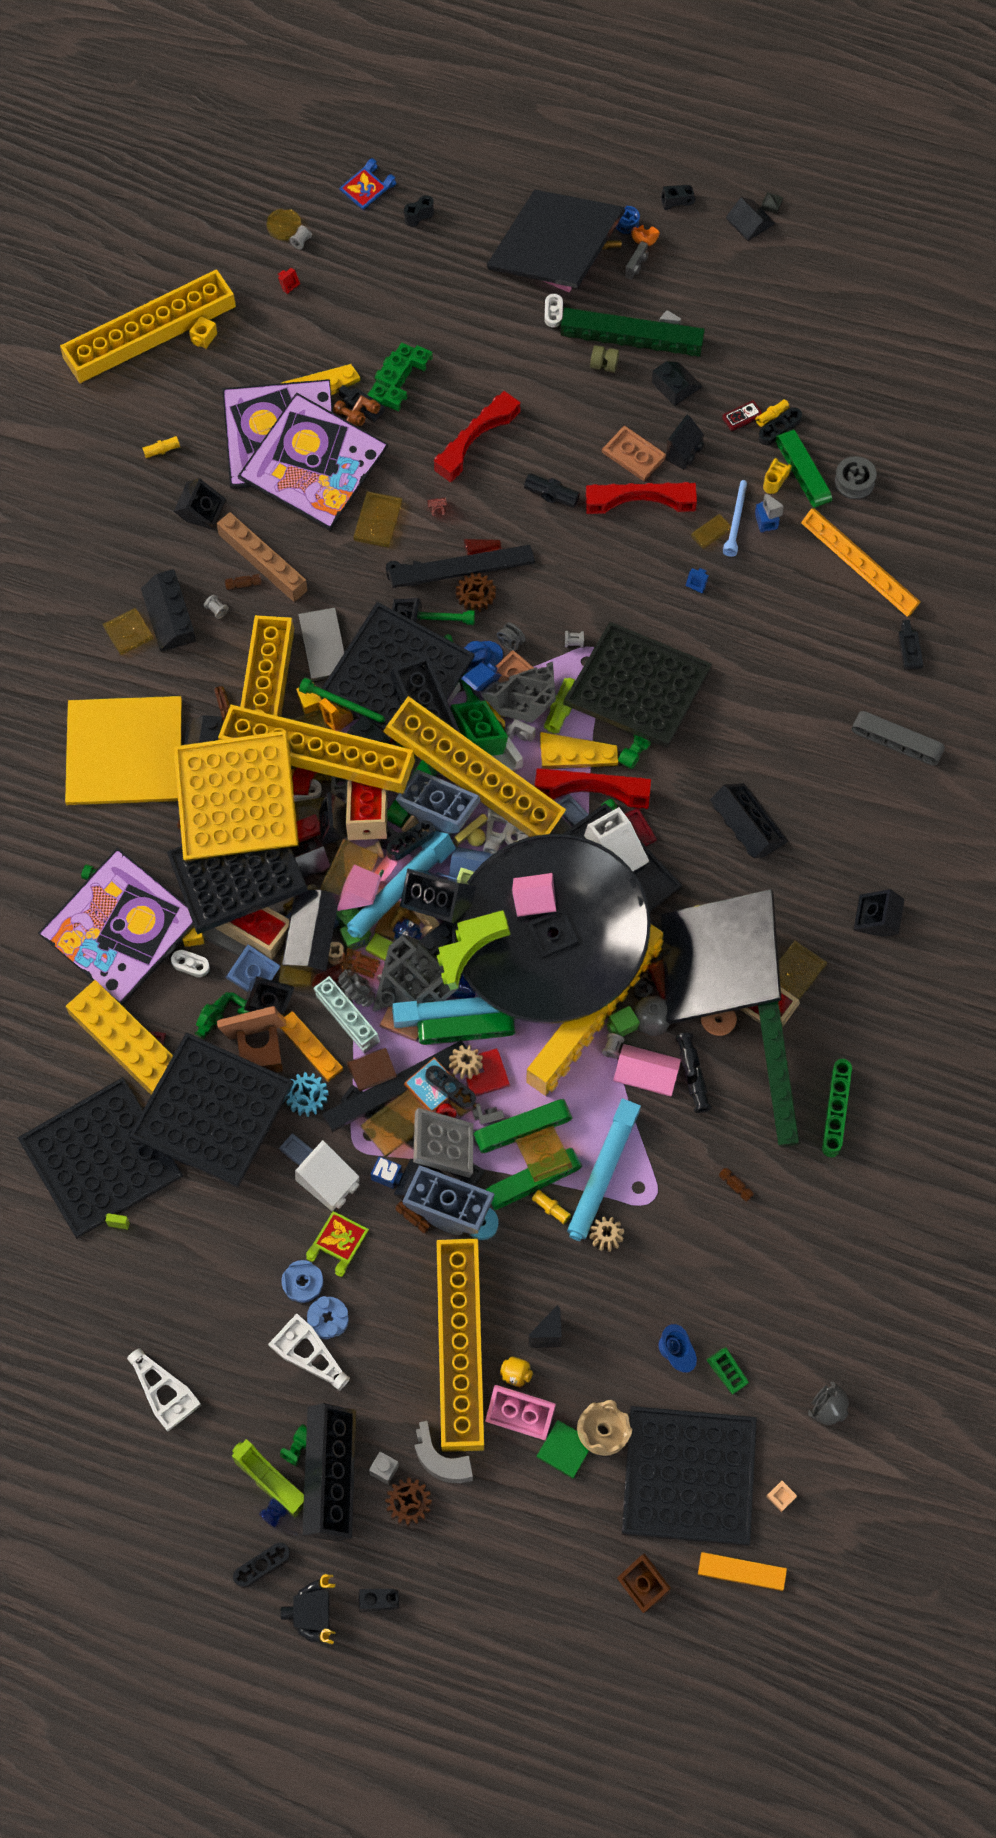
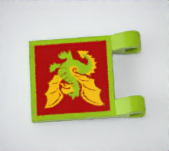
[306,1211,369,1277]

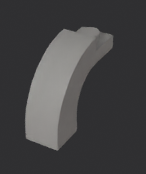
[415,1421,473,1483]

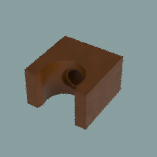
[237,1026,283,1073]

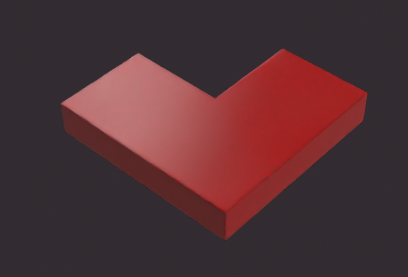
[465,1048,510,1096]

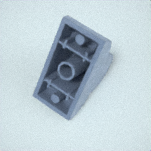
[396,769,480,836]
[402,1165,495,1235]

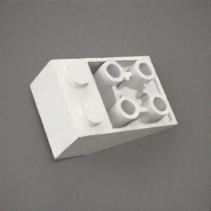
[584,807,649,871]

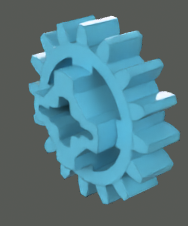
[286,1072,329,1117]

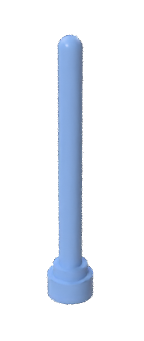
[723,480,747,557]

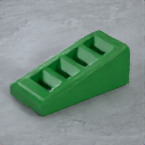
[706,1347,749,1395]

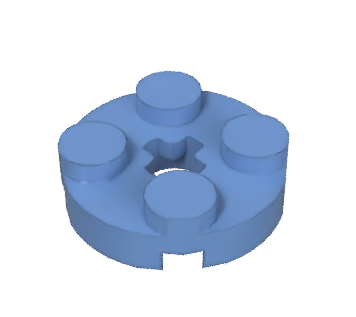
[281,1260,323,1303]
[307,1296,349,1339]

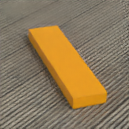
[698,1552,787,1591]

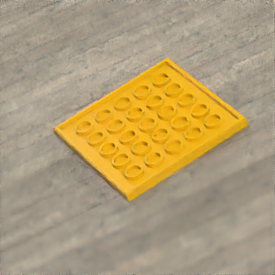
[65,696,182,805]
[174,731,299,861]

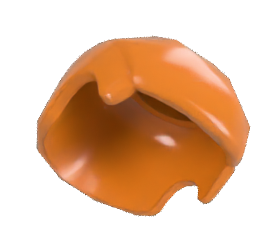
[631,225,660,247]

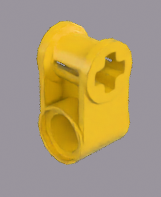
[763,458,792,494]

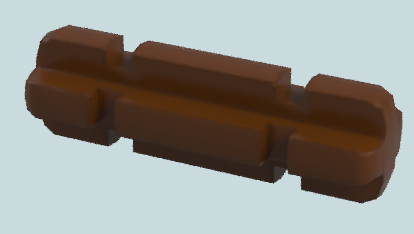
[225,574,261,590]
[214,686,230,721]
[719,1168,754,1201]
[395,1201,431,1233]

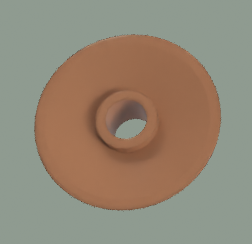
[701,1011,737,1036]

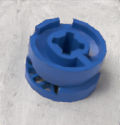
[616,206,640,234]

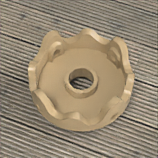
[577,1400,632,1456]

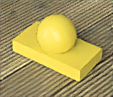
[453,814,488,847]

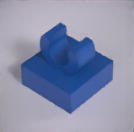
[686,568,709,593]

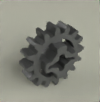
[338,969,376,1007]

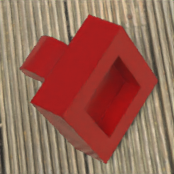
[278,268,300,294]

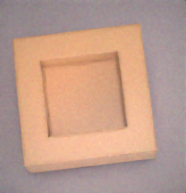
[766,1481,797,1512]

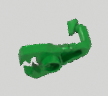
[195,992,250,1040]

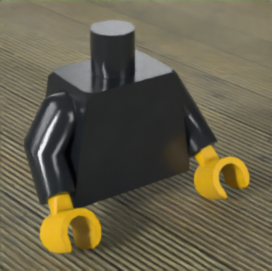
[281,1574,336,1644]

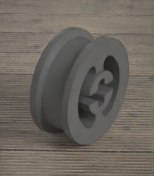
[835,456,876,499]

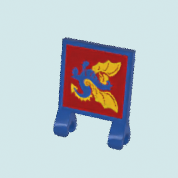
[339,158,396,210]

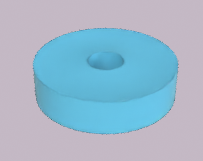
[470,1208,498,1240]

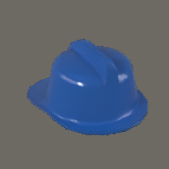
[464,641,503,671]
[658,1324,697,1373]

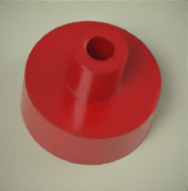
[435,1103,457,1118]

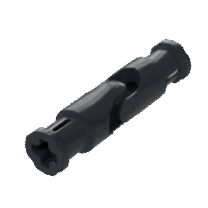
[675,1033,712,1113]

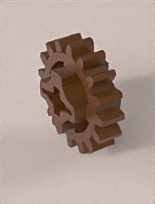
[456,573,496,612]
[385,1478,432,1526]

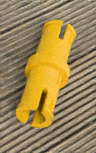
[755,399,790,427]
[142,436,180,459]
[532,1190,571,1225]

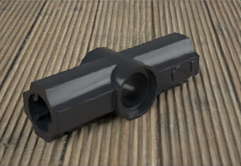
[524,473,580,508]

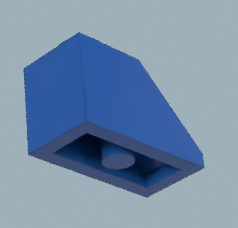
[462,662,501,692]

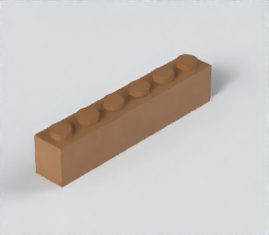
[217,512,308,602]

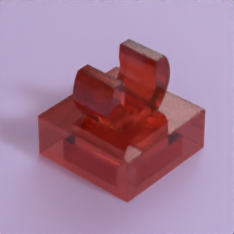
[427,498,447,516]

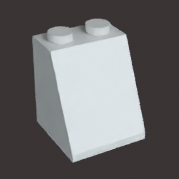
[295,1140,360,1211]

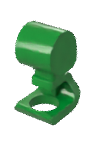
[618,734,651,769]
[280,1424,307,1467]

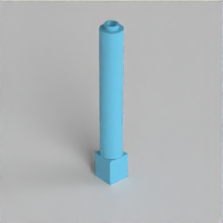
[347,831,456,938]
[392,997,500,1028]
[567,1098,641,1241]

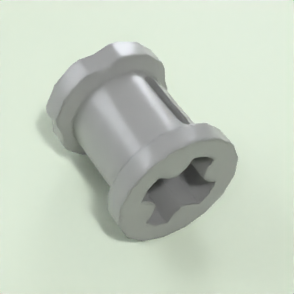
[289,225,312,249]
[204,595,229,619]
[565,631,584,648]
[602,1033,624,1059]

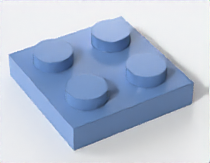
[225,944,280,992]

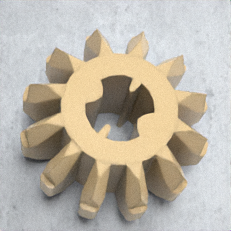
[449,1045,483,1079]
[589,1216,624,1252]

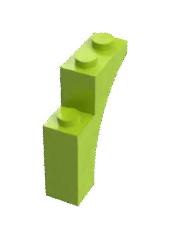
[437,910,511,990]
[232,1439,304,1518]

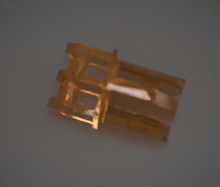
[340,948,381,979]

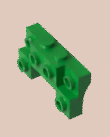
[368,342,433,412]

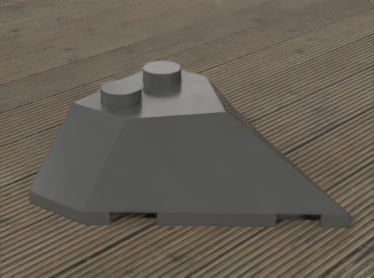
[481,661,556,722]
[373,934,458,1011]

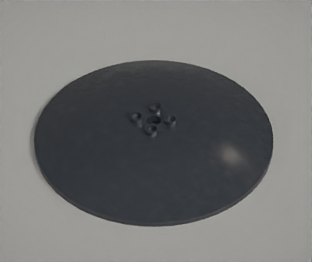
[452,834,651,1024]

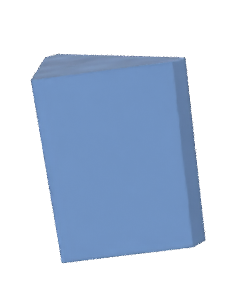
[449,847,493,878]

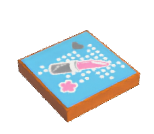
[404,1057,456,1112]

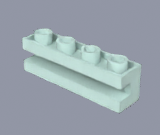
[314,976,380,1053]

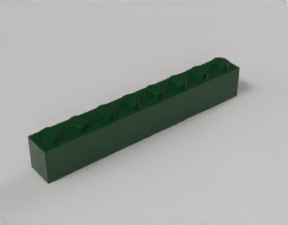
[561,308,705,356]
[758,1001,800,1147]

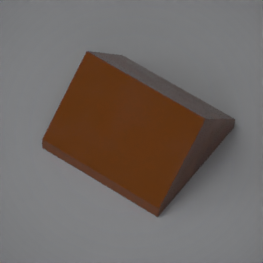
[346,1048,397,1092]
[617,1553,671,1613]

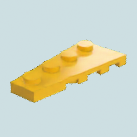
[281,364,360,396]
[540,732,618,769]

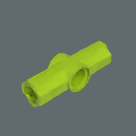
[544,678,575,734]

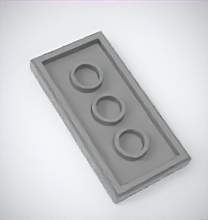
[298,608,344,681]

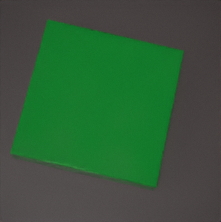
[536,1420,589,1479]

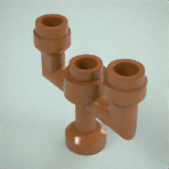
[333,395,381,426]

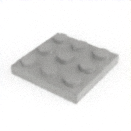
[413,1108,474,1178]

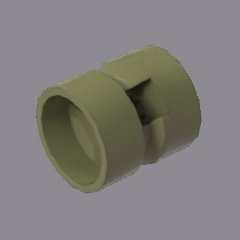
[590,345,619,373]

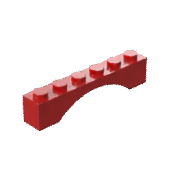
[434,391,521,483]
[586,482,697,514]
[534,768,651,809]

